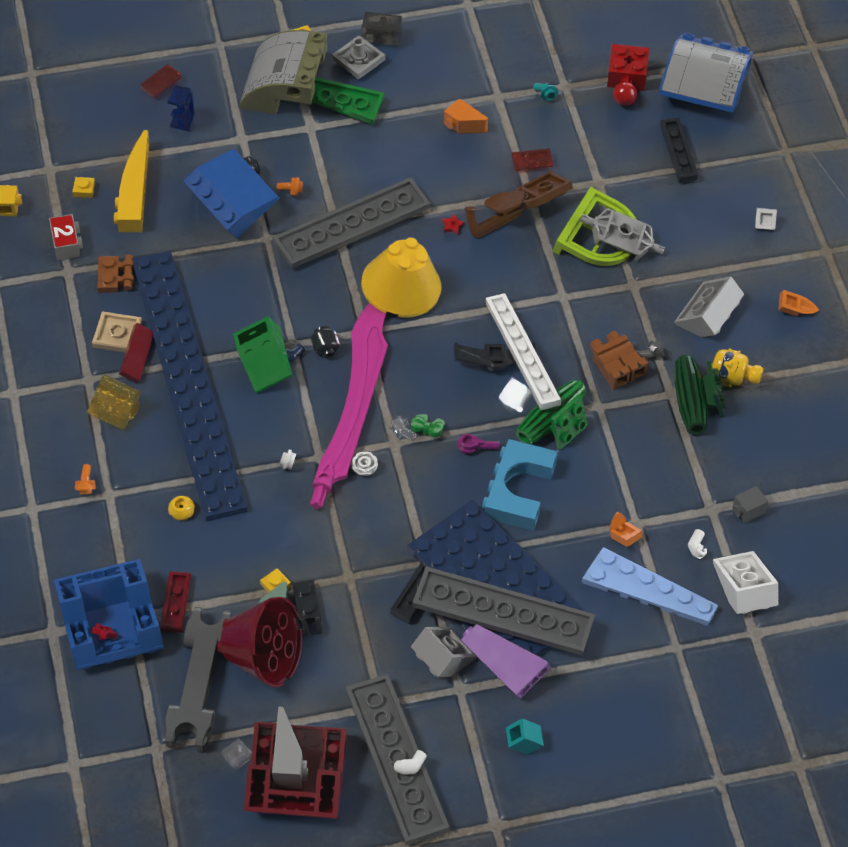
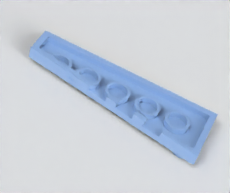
[582,547,718,626]

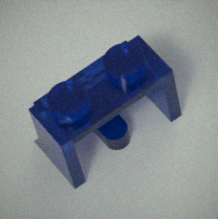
[167,85,195,132]

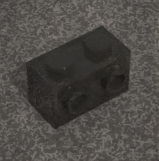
[361,12,402,45]

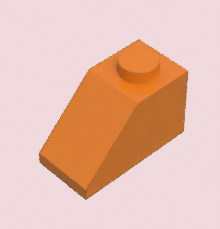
[444,98,488,134]

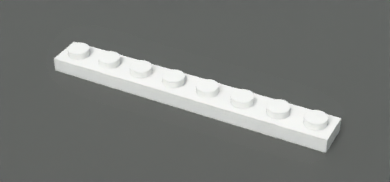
[486,293,561,410]

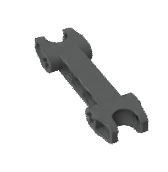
[165,607,232,752]

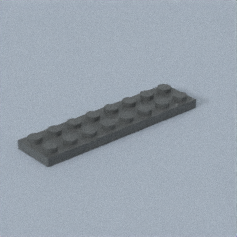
[273,177,430,269]
[412,566,595,656]
[346,674,450,845]

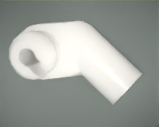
[688,529,707,559]
[394,750,427,775]

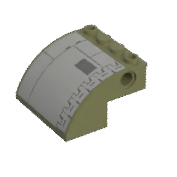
[239,30,328,114]

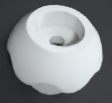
[352,452,378,476]

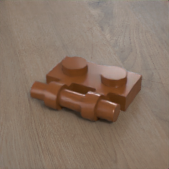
[97,254,134,293]

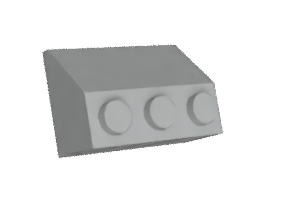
[674,276,744,337]

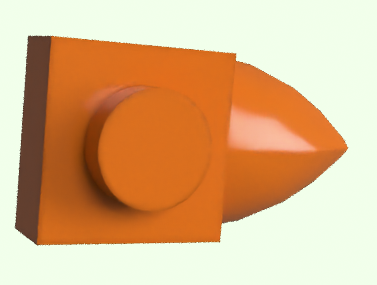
[778,290,819,316]

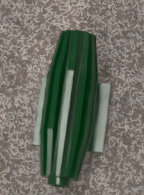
[674,355,727,435]

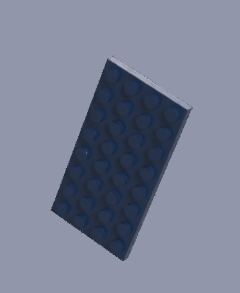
[407,499,584,656]

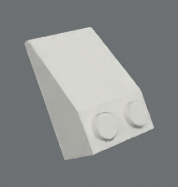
[713,551,778,614]

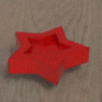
[442,214,465,235]
[92,623,118,640]

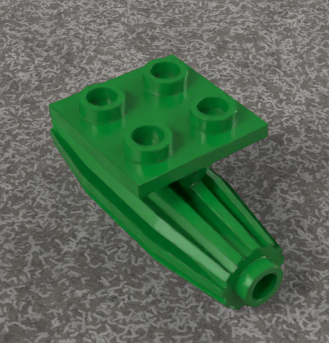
[515,380,588,450]

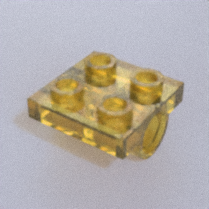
[87,375,141,430]

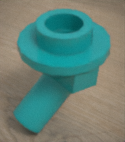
[533,83,559,101]

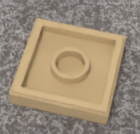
[92,311,142,353]

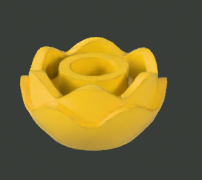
[168,496,195,520]

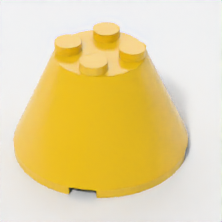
[361,238,441,318]

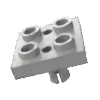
[332,36,385,79]

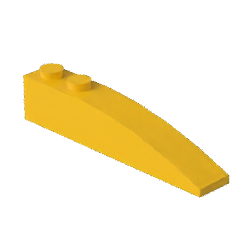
[114,130,149,232]

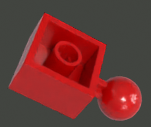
[607,44,650,106]

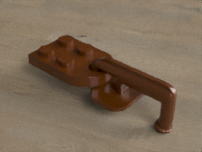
[464,171,573,238]

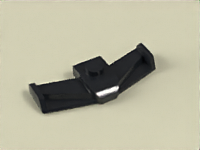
[453,342,537,371]

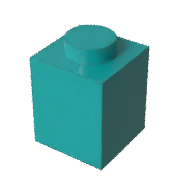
[506,718,544,755]

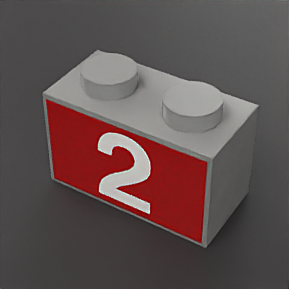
[49,214,83,261]

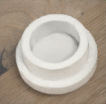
[279,449,296,470]

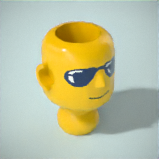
[712,348,763,387]

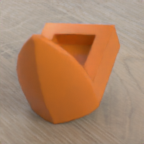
[610,512,642,547]

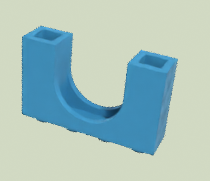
[482,439,558,531]

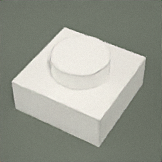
[755,208,777,230]

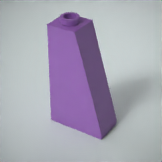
[461,624,551,699]

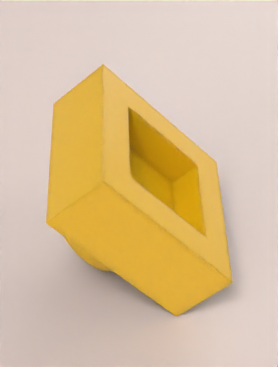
[72,177,95,198]
[260,568,291,593]

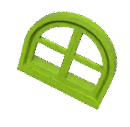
[552,187,637,266]

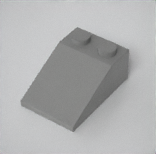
[272,707,308,789]

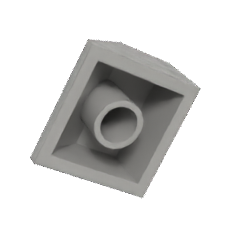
[411,626,477,677]

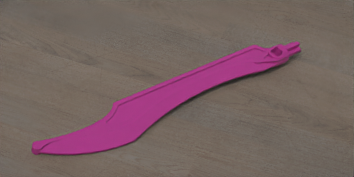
[310,303,388,510]

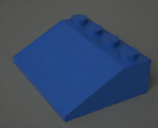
[183,148,280,239]

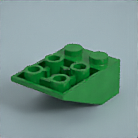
[233,316,292,393]

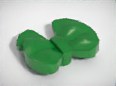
[411,414,445,437]

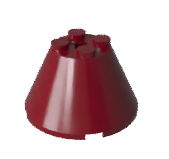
[217,597,302,687]

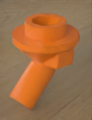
[276,177,303,197]
[75,464,96,494]

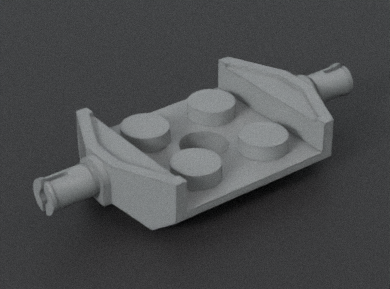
[580,208,665,261]

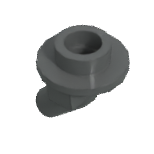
[636,340,665,358]

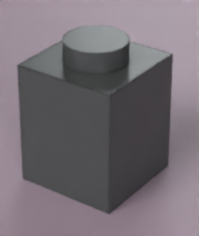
[732,486,768,523]

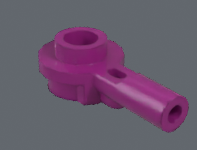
[457,434,500,454]

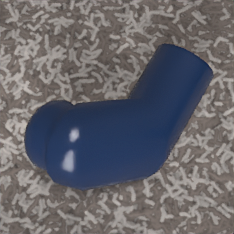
[286,343,305,363]

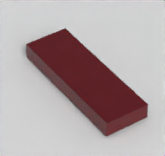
[119,323,153,383]
[160,571,192,633]

